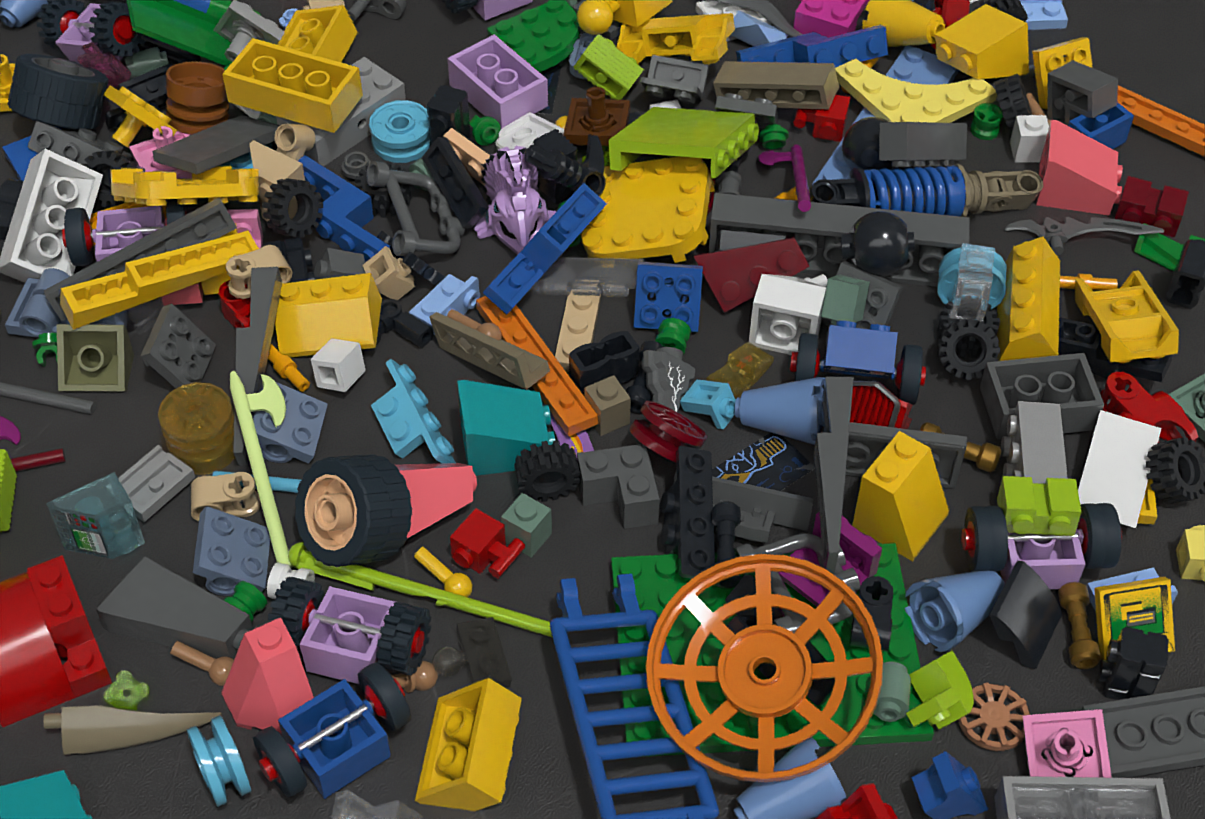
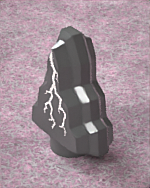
[642,347,696,412]

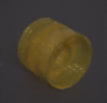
[158,382,235,475]

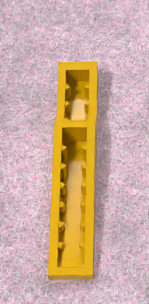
[60,231,259,330]

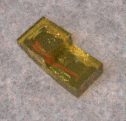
[706,342,774,399]

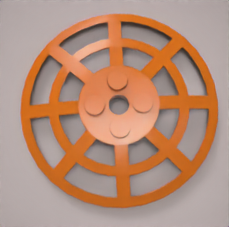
[646,554,883,783]

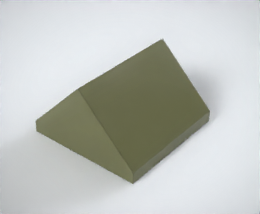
[57,324,134,392]

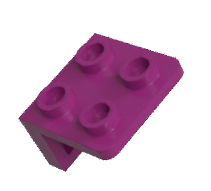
[778,512,882,607]

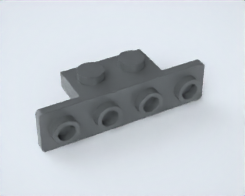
[28,121,145,187]
[673,470,814,543]

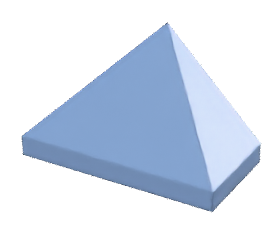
[731,10,788,47]

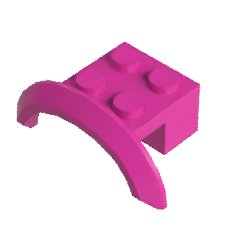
[794,0,870,38]

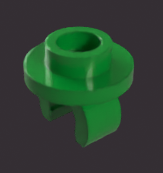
[470,114,500,146]
[32,333,57,366]

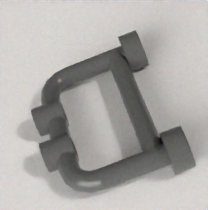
[366,161,465,257]
[734,533,860,633]

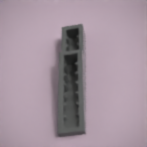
[233,267,282,466]
[813,377,854,574]

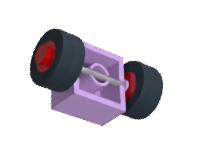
[961,503,1122,589]

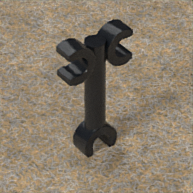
[377,231,445,286]

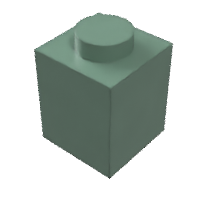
[821,274,870,325]
[501,493,552,558]

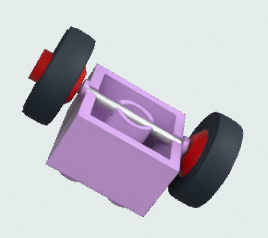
[62,199,189,266]

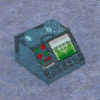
[46,472,145,559]

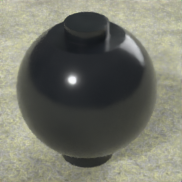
[842,117,895,170]
[841,211,915,276]

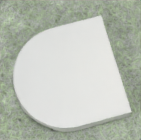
[495,112,564,150]

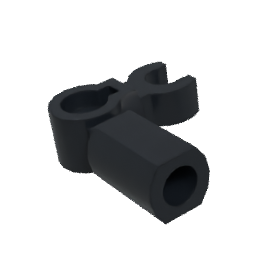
[376,299,433,348]

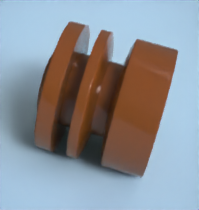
[166,62,229,135]

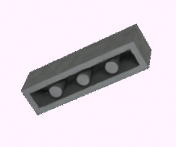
[879,122,967,167]

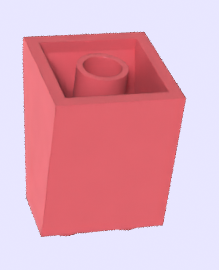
[1036,120,1123,216]

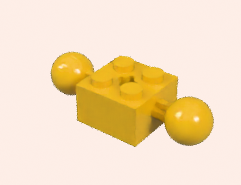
[577,0,672,35]

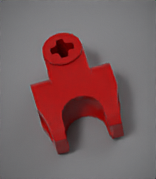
[1100,372,1199,443]

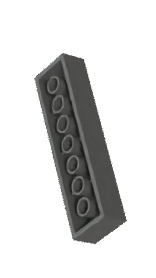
[709,193,970,287]

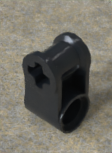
[850,576,894,652]

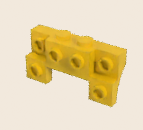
[616,13,735,65]

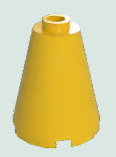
[862,0,945,47]

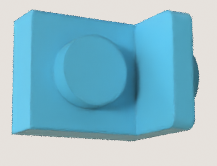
[680,379,736,429]

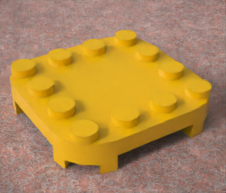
[581,156,715,271]
[110,166,259,206]

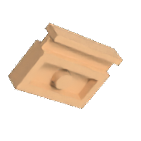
[443,128,490,186]

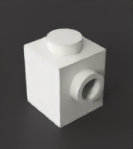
[1010,115,1049,162]
[311,338,366,392]

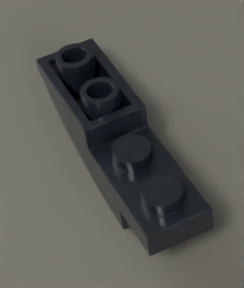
[1058,317,1172,385]

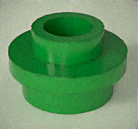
[759,124,789,149]

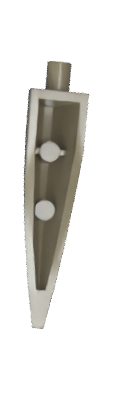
[43,705,222,755]

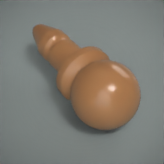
[391,661,438,693]

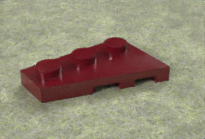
[694,237,810,313]

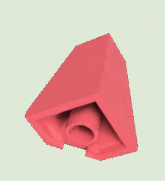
[396,463,477,538]
[222,617,314,735]

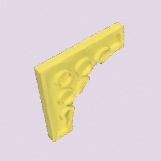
[835,59,997,123]

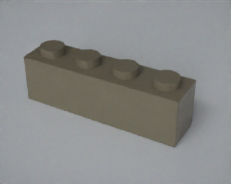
[713,61,839,109]

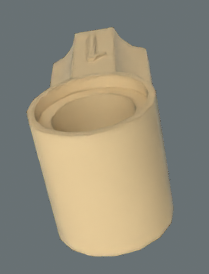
[275,124,315,161]

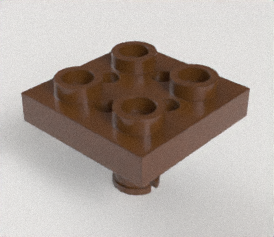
[564,87,631,147]

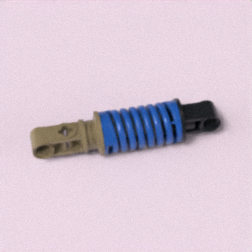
[809,164,1043,217]

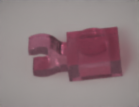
[77,42,132,88]

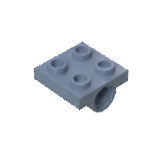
[5,268,70,338]
[252,382,328,464]
[192,506,270,596]

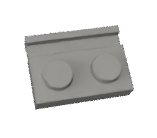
[106,445,195,522]

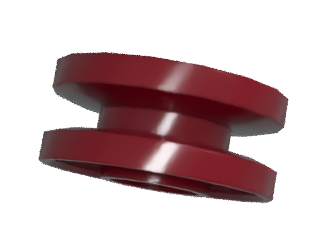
[629,401,708,462]

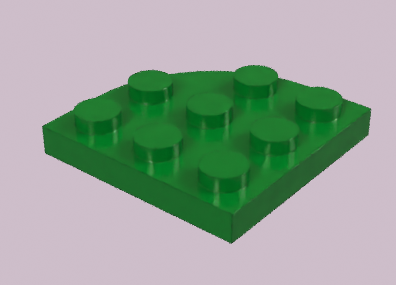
[487,0,581,72]

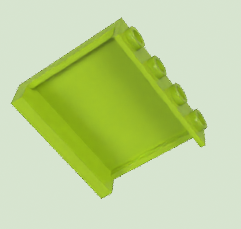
[609,107,759,178]

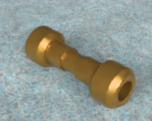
[920,422,1002,472]
[1058,582,1101,669]

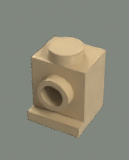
[362,246,415,301]

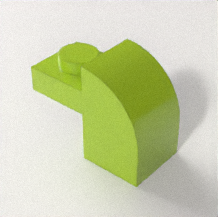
[906,650,974,729]

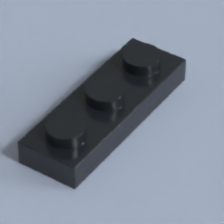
[422,137,489,228]

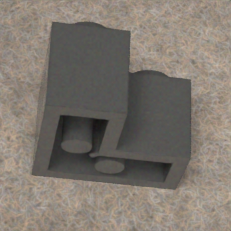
[1048,60,1118,126]
[577,444,660,529]

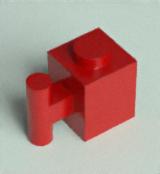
[794,95,850,142]
[450,508,525,578]

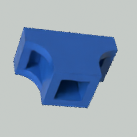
[912,752,988,819]

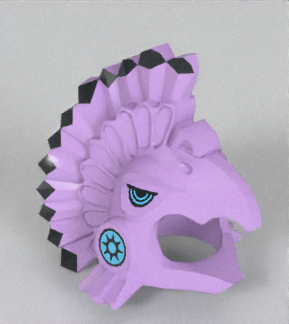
[474,146,556,255]

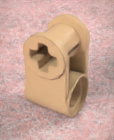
[226,245,293,299]
[191,472,261,521]

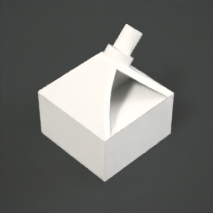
[748,274,828,355]

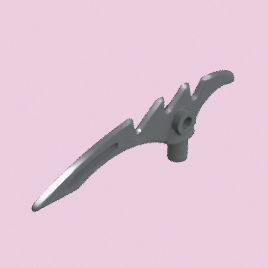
[1004,217,1164,256]

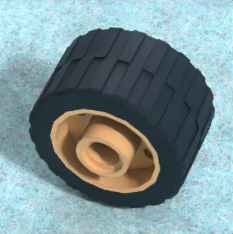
[295,454,412,567]

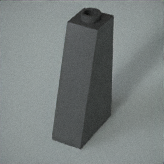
[96,556,253,659]

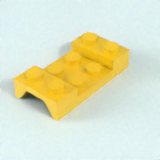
[1075,270,1179,363]

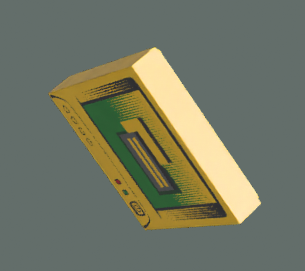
[1094,577,1175,660]

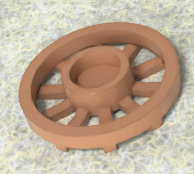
[958,683,1030,751]

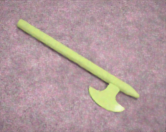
[230,371,293,568]

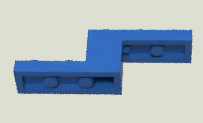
[736,25,888,68]
[298,155,390,263]
[483,183,607,314]

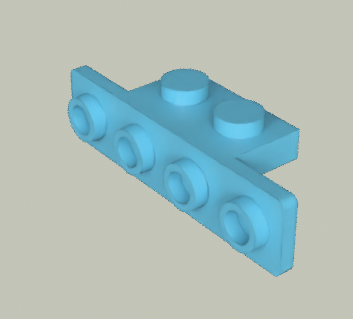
[371,359,456,464]

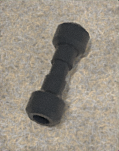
[626,341,664,413]
[712,501,741,589]

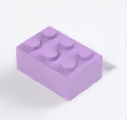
[448,35,548,130]

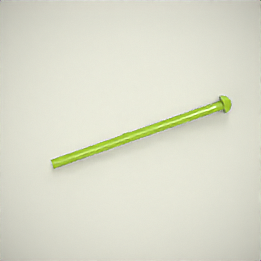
[288,542,552,637]

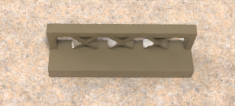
[429,312,550,390]

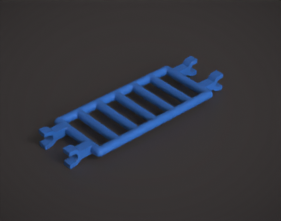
[550,574,719,819]

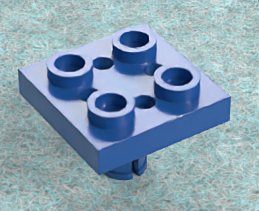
[634,262,703,332]

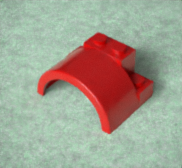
[0,555,112,727]

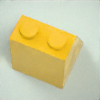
[935,4,1029,80]
[852,431,949,562]

